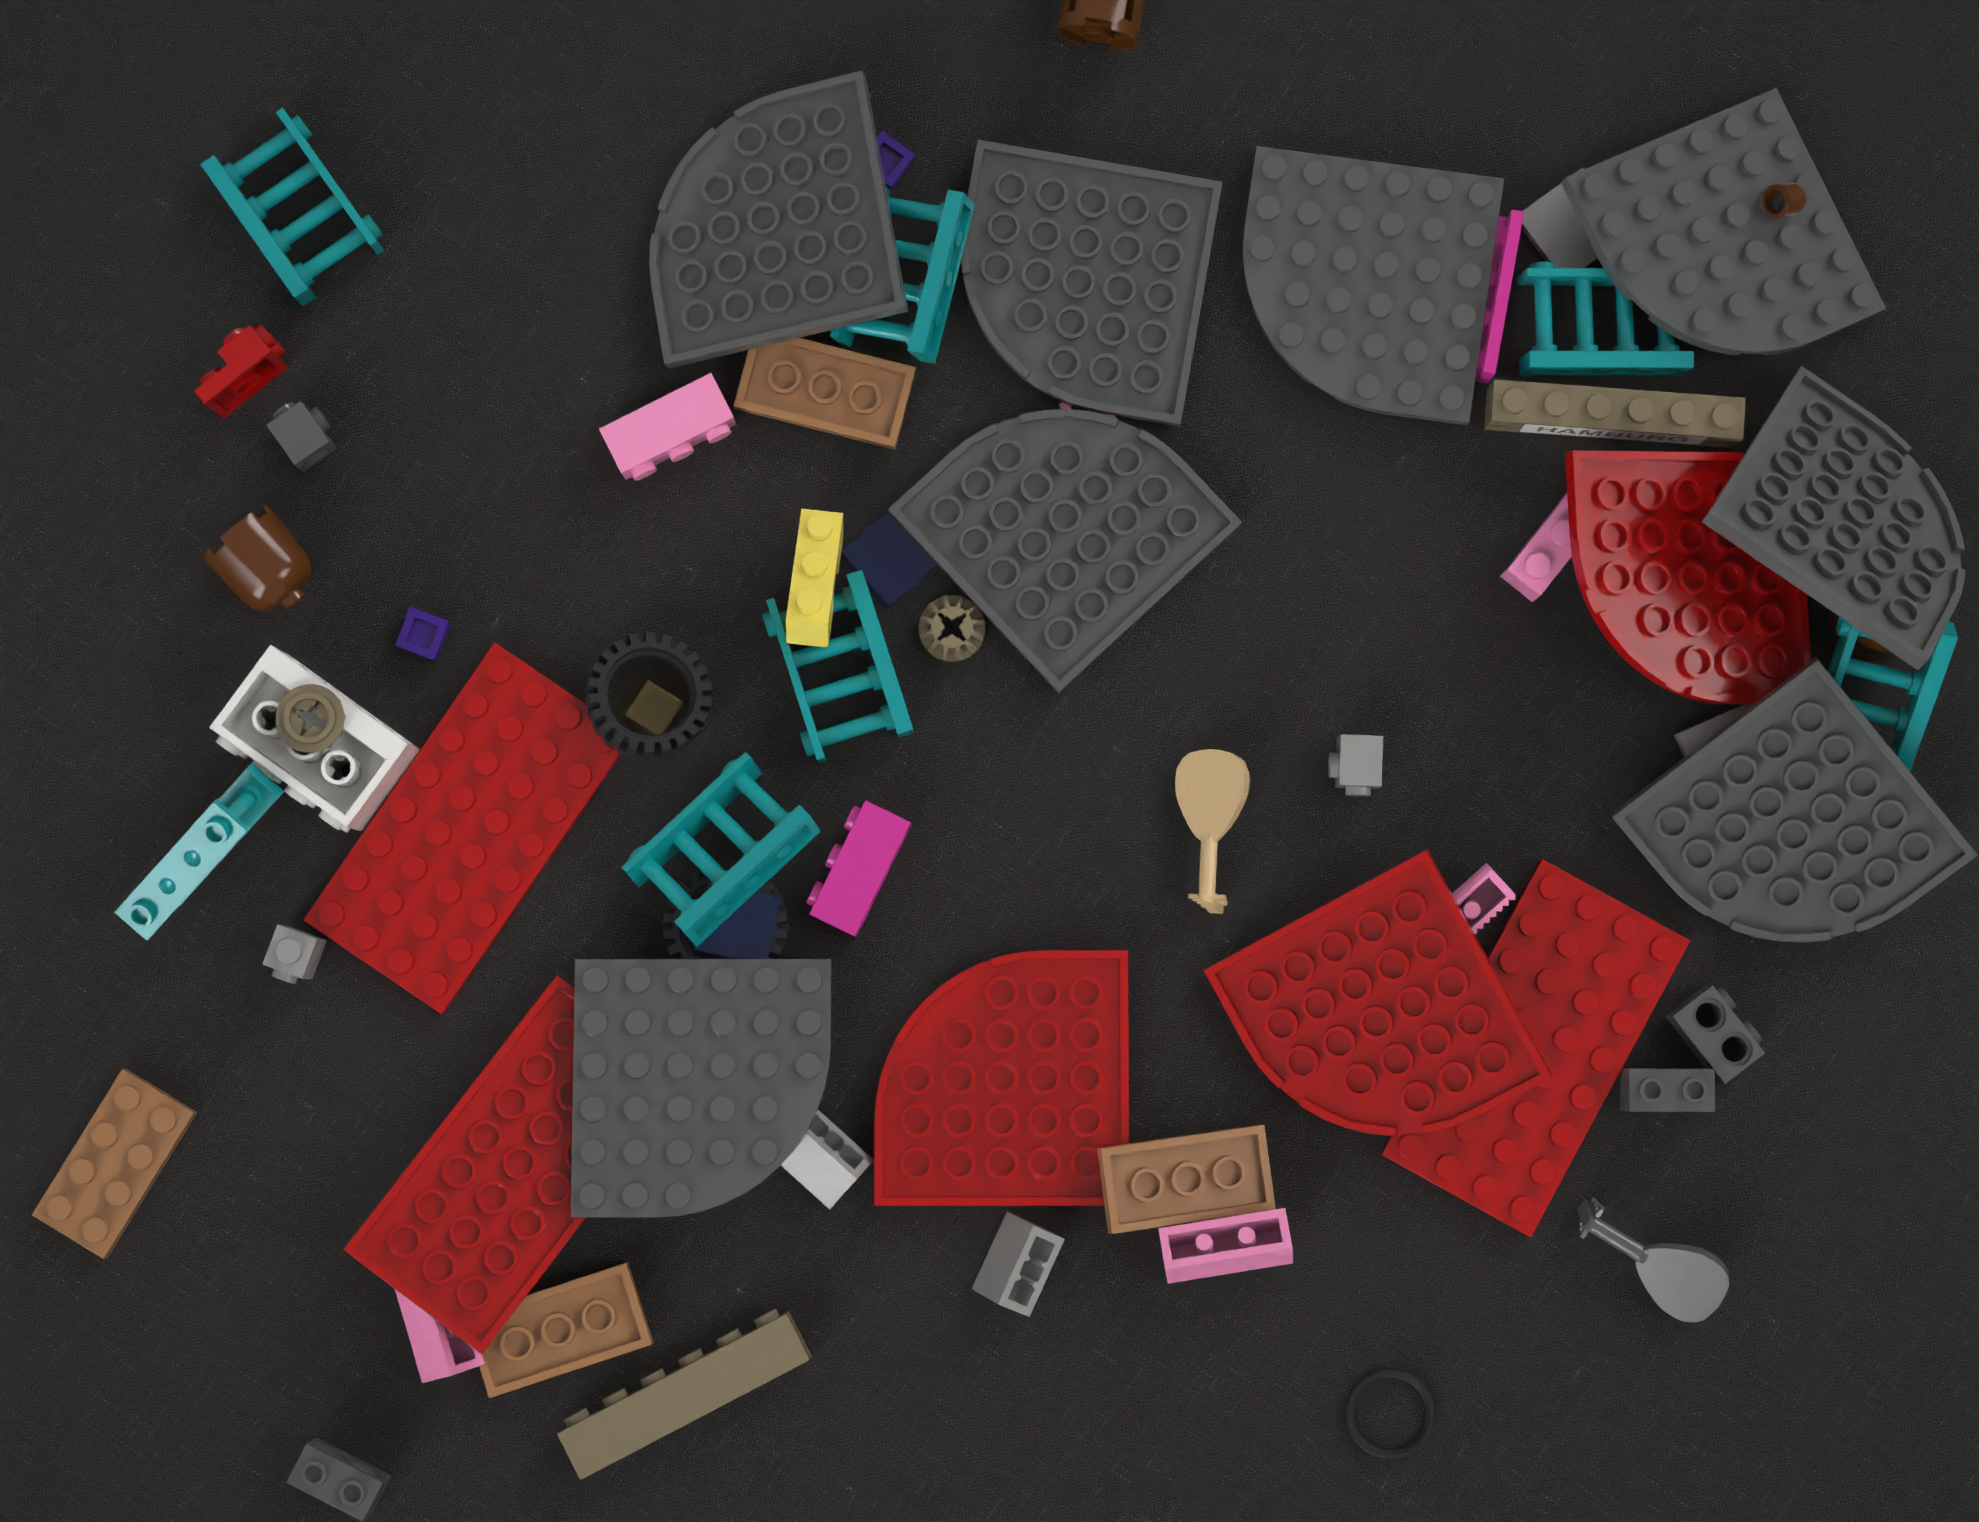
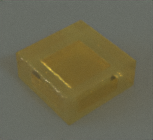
[625,680,684,735]

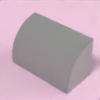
[781,1110,874,1210]
[972,1211,1065,1317]

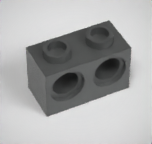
[1664,985,1765,1084]
[1620,1068,1715,1112]
[286,1437,391,1522]

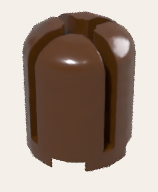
[1057,0,1145,50]

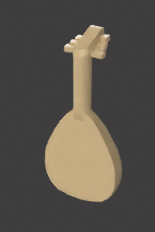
[1175,749,1250,914]

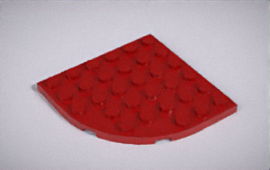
[1565,450,1811,705]
[1203,849,1553,1136]
[874,950,1129,1206]

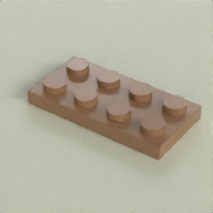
[734,338,916,450]
[32,1069,198,1259]
[1097,1124,1276,1234]
[479,1262,653,1398]

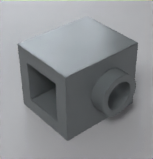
[267,401,337,472]

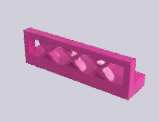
[1475,210,1524,384]

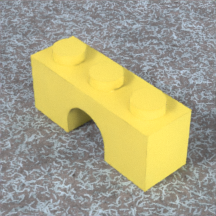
[786,509,843,648]

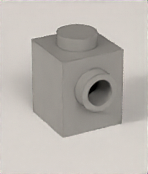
[1328,734,1383,796]
[262,924,327,984]

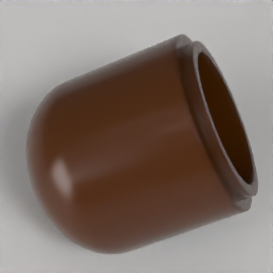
[1762,182,1806,218]

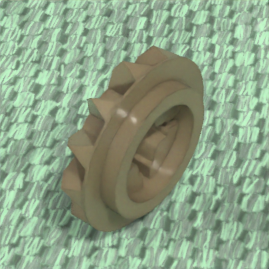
[919,595,985,662]
[276,684,346,753]

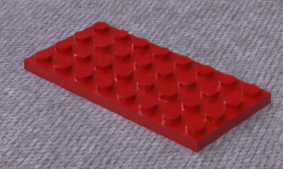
[303,642,622,1015]
[1380,859,1690,1238]
[343,975,585,1354]

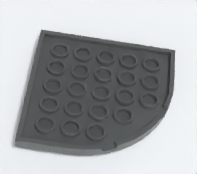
[649,70,908,369]
[1561,88,1886,356]
[961,140,1223,427]
[1243,146,1504,426]
[1702,366,1965,670]
[888,409,1242,694]
[1611,657,1978,943]
[571,959,832,1218]

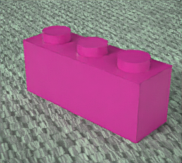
[806,800,912,937]

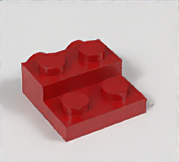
[194,324,289,419]

